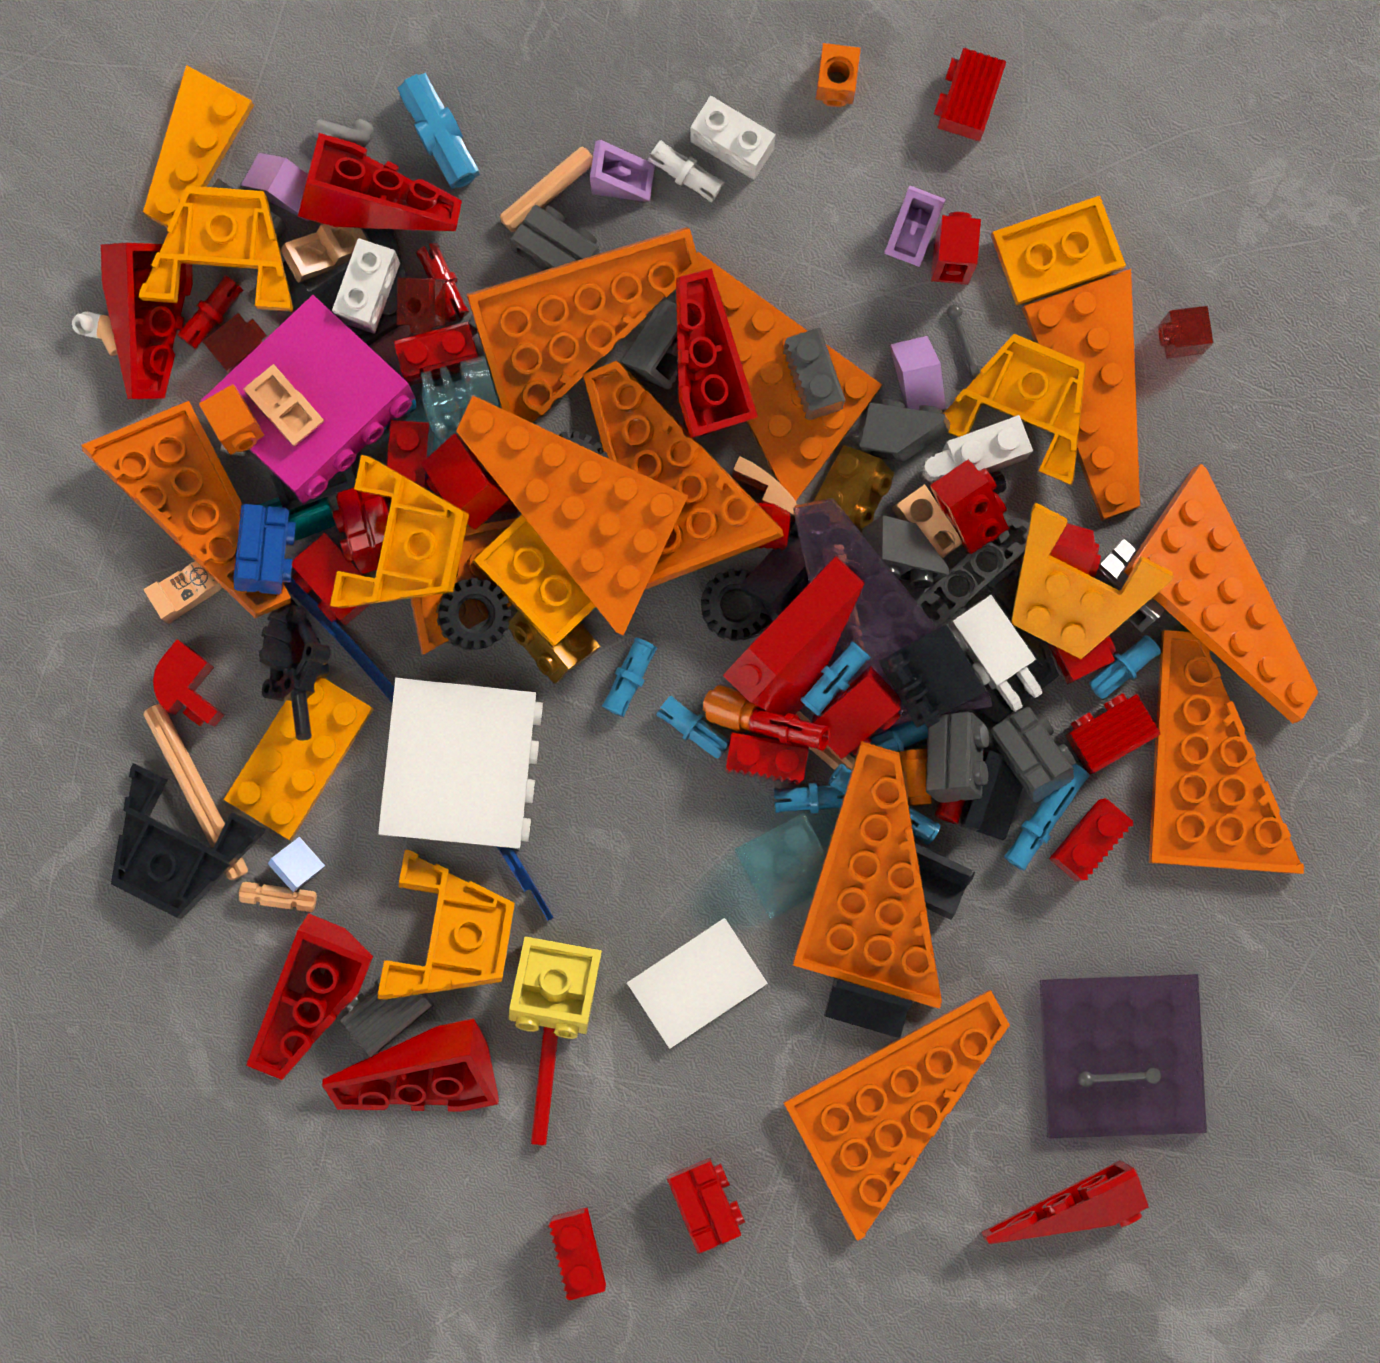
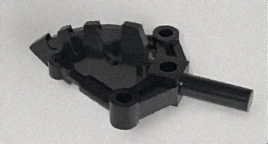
[259,598,331,741]

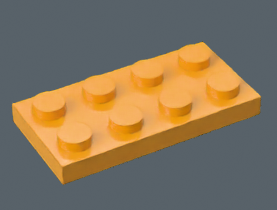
[223,677,374,841]

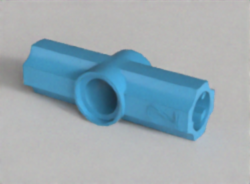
[397,73,480,190]

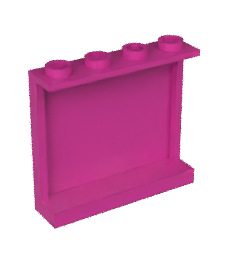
[200,295,415,504]

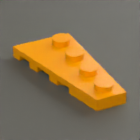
[143,65,254,228]

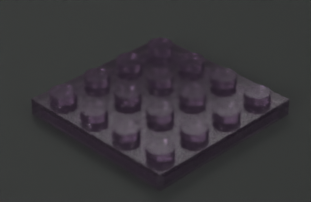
[1040,974,1207,1139]

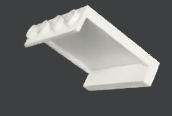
[378,678,543,849]

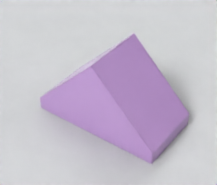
[590,140,655,202]
[241,153,309,221]
[884,185,945,267]
[890,336,946,411]

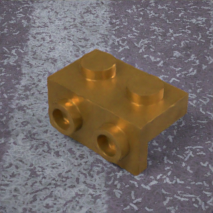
[808,445,894,539]
[508,611,600,684]

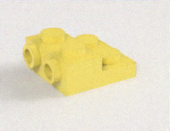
[509,937,602,1039]

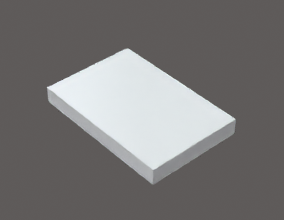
[627,918,768,1049]

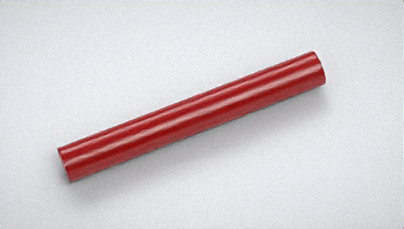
[531,1027,558,1145]

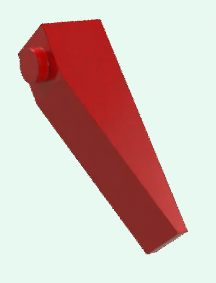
[298,133,462,231]
[100,243,193,399]
[676,268,758,438]
[722,556,865,716]
[246,913,373,1080]
[322,1018,499,1112]
[981,1160,1149,1244]

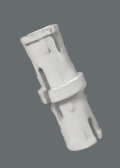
[648,140,724,203]

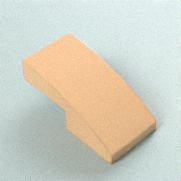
[280,224,368,283]
[243,364,325,447]
[732,456,800,523]

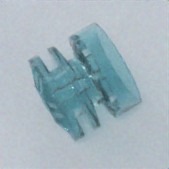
[421,355,500,445]

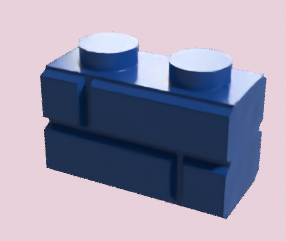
[234,504,296,594]

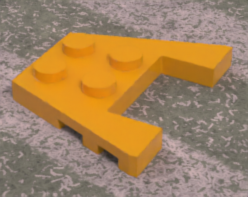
[139,185,293,312]
[943,334,1086,486]
[330,455,469,608]
[1011,502,1174,659]
[378,850,515,1000]

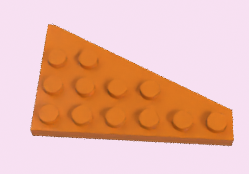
[466,227,700,423]
[693,252,882,502]
[583,360,784,589]
[456,395,688,635]
[1124,464,1319,724]
[1149,630,1304,874]
[793,741,942,1009]
[783,990,1010,1241]

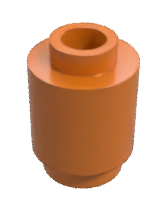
[703,685,763,733]
[899,749,932,806]

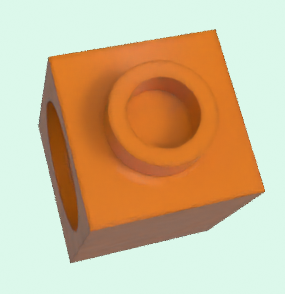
[815,43,861,107]
[199,384,265,455]

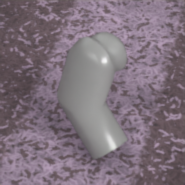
[314,119,373,147]

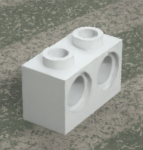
[690,95,776,180]
[332,238,400,334]

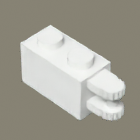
[921,415,1033,484]
[948,595,1042,712]

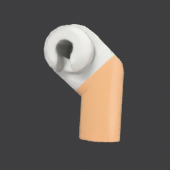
[72,312,118,356]

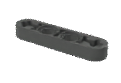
[911,518,1030,630]

